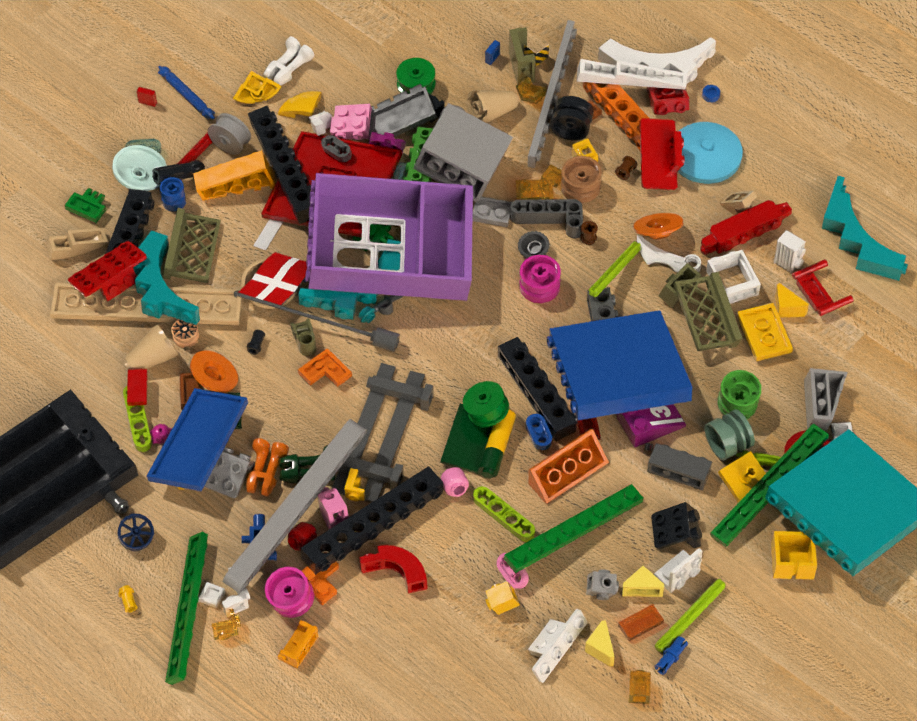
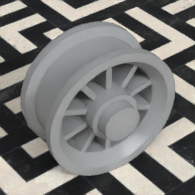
[208,113,251,155]

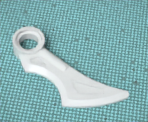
[637,234,701,273]

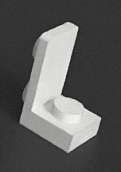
[222,567,250,617]

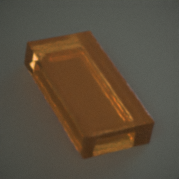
[618,604,664,642]

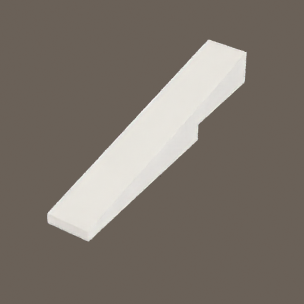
[577,59,687,90]

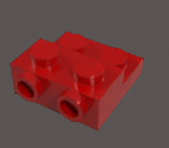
[647,87,689,115]

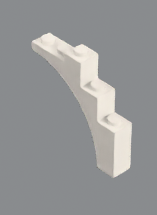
[598,37,716,84]

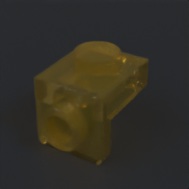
[516,76,547,104]
[211,609,241,640]

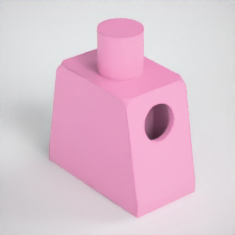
[318,487,349,529]

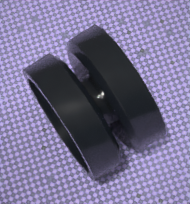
[550,96,594,141]

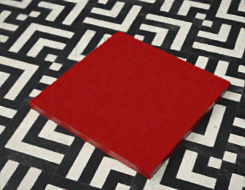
[261,131,402,238]

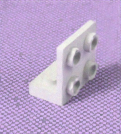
[654,548,703,593]

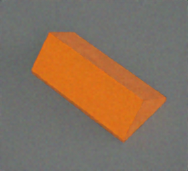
[528,429,609,504]

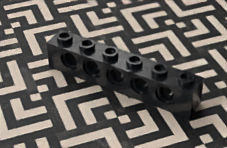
[105,189,155,254]
[498,337,578,442]

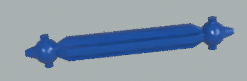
[158,65,215,120]

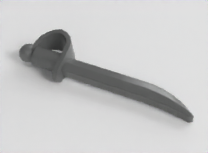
[372,295,403,315]

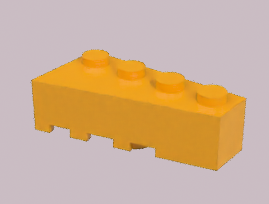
[193,150,276,200]

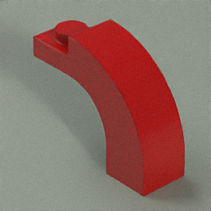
[359,545,428,593]

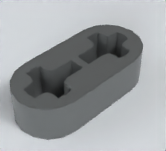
[321,135,352,162]

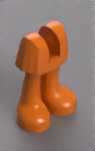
[246,438,289,497]

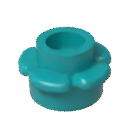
[358,306,376,323]

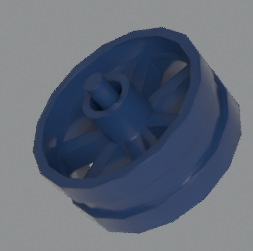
[117,514,154,551]

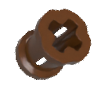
[615,156,638,180]
[581,221,598,245]

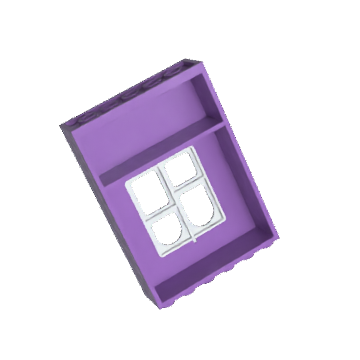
[305,173,473,301]

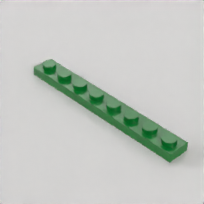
[710,424,829,547]
[504,484,644,574]
[165,531,208,685]

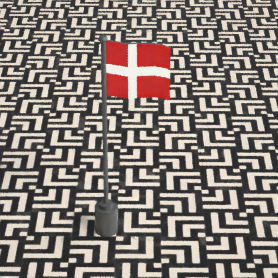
[234,252,400,352]

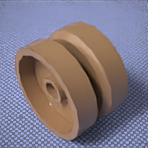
[561,156,602,203]

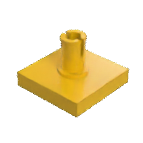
[718,451,766,503]

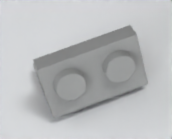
[204,447,255,498]

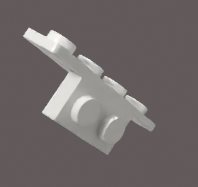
[528,609,587,683]

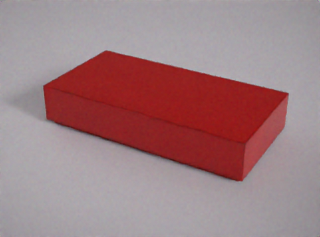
[127,369,148,406]

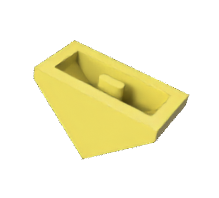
[622,566,664,597]
[585,620,615,667]

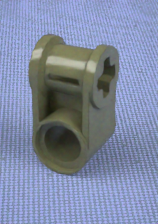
[290,318,316,356]

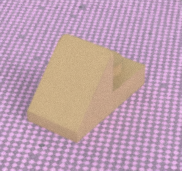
[720,191,757,215]

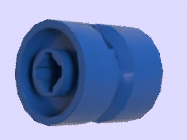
[160,177,186,212]

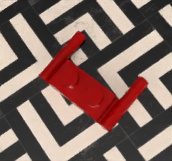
[792,259,854,316]

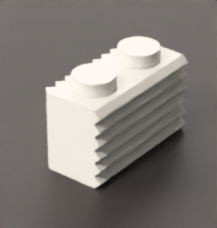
[774,230,806,273]

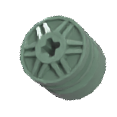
[704,409,755,461]

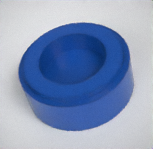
[702,85,720,102]

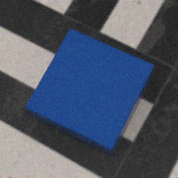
[485,40,500,65]

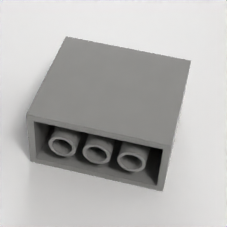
[413,103,513,203]

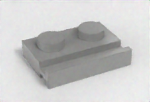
[473,197,512,227]

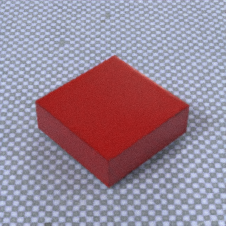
[136,87,157,107]

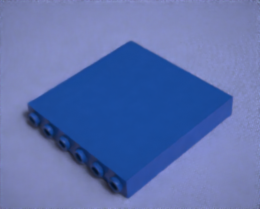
[547,310,692,420]

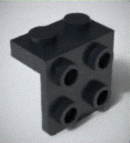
[651,502,702,549]

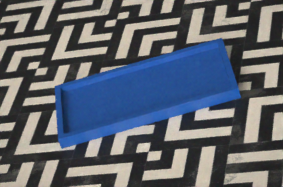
[147,388,248,491]

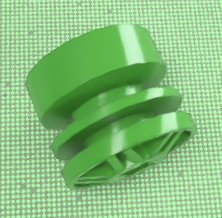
[717,370,761,419]

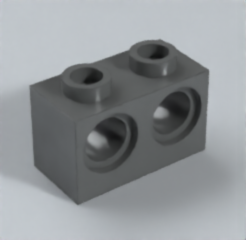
[587,287,619,321]

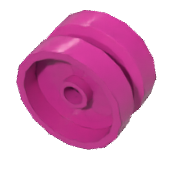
[519,255,561,303]
[265,566,315,618]

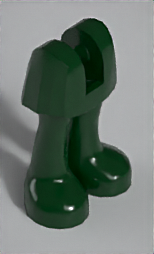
[279,445,335,484]

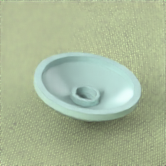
[112,145,167,191]

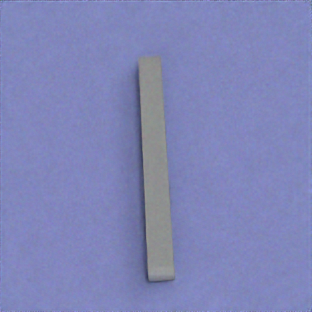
[223,419,367,594]

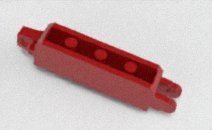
[700,200,792,255]

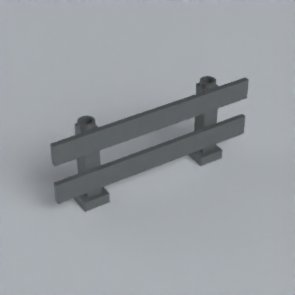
[332,363,434,503]

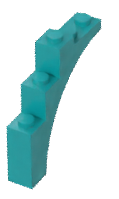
[133,230,200,325]
[299,239,401,320]

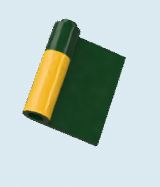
[440,403,516,479]

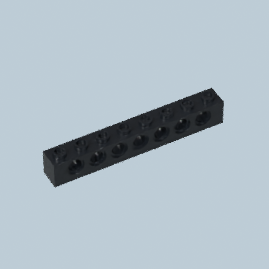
[248,105,311,224]
[301,466,443,575]

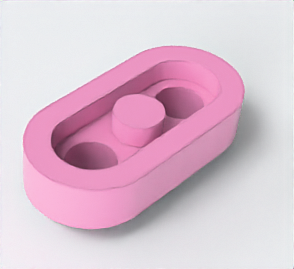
[497,553,529,589]

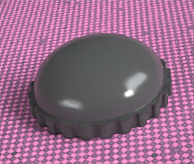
[518,231,550,258]

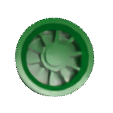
[396,58,436,94]
[463,381,509,427]

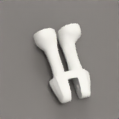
[263,36,315,86]

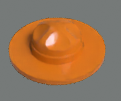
[633,213,683,240]
[190,350,238,393]

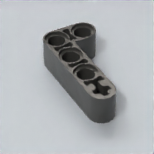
[510,199,583,238]

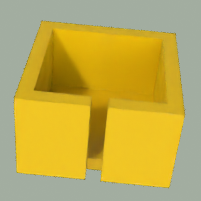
[771,531,817,580]

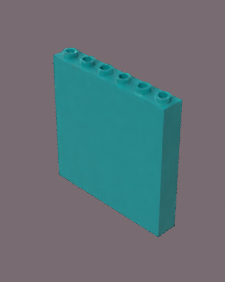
[765,429,917,576]

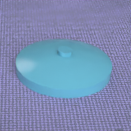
[678,122,743,184]

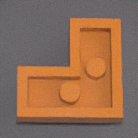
[298,348,352,387]
[302,552,339,605]

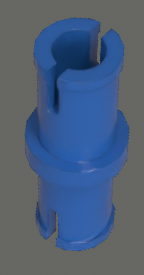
[654,636,688,675]

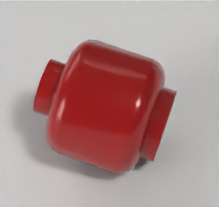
[288,522,317,551]

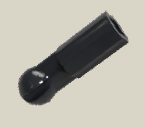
[152,160,205,185]

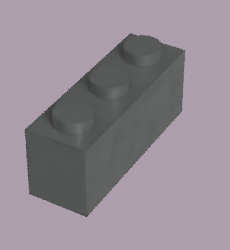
[647,443,712,490]

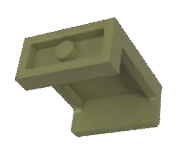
[509,27,536,85]

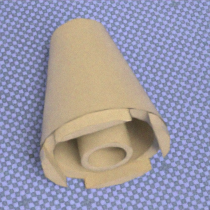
[467,90,519,123]
[124,324,179,370]

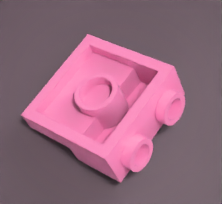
[330,104,372,140]

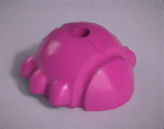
[150,424,172,444]

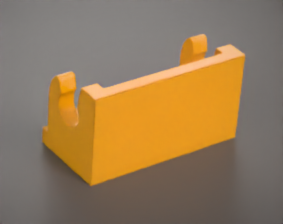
[278,620,318,668]

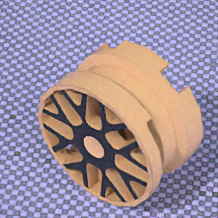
[171,319,199,348]

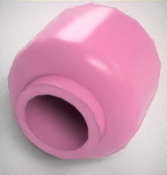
[440,467,469,497]

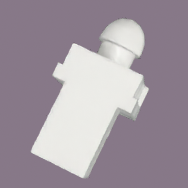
[309,111,332,136]

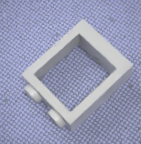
[706,250,761,304]

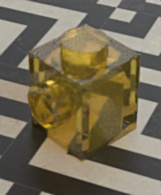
[628,670,651,704]

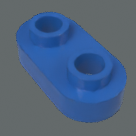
[526,414,552,450]

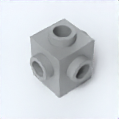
[586,570,619,600]

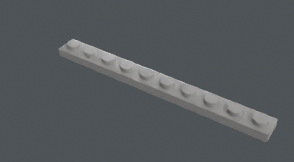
[528,20,577,168]

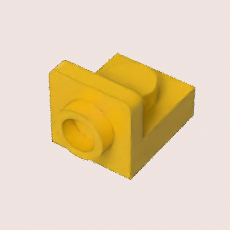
[344,468,365,501]

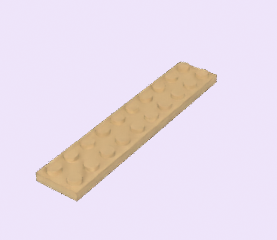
[50,283,242,325]

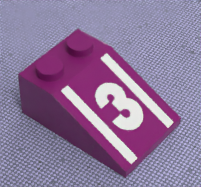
[617,404,686,448]

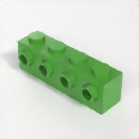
[403,127,433,182]

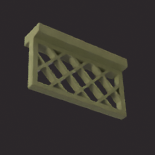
[163,208,221,283]
[674,272,743,352]

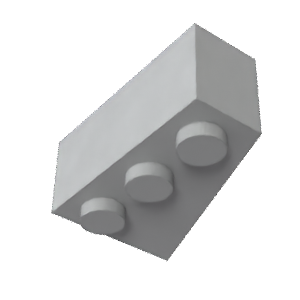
[804,368,848,432]

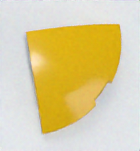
[233,71,282,104]
[278,91,322,118]

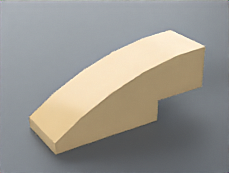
[46,228,108,260]

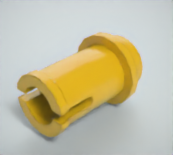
[118,585,138,613]

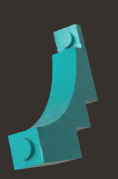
[822,176,908,281]

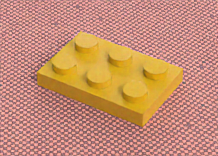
[737,303,793,362]

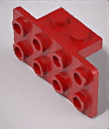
[639,118,685,190]
[68,241,147,302]

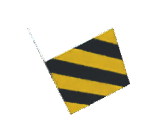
[524,44,549,66]

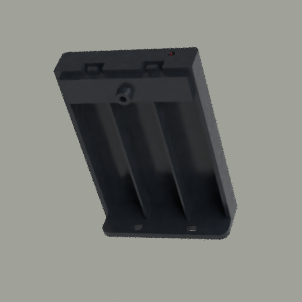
[0,389,138,570]

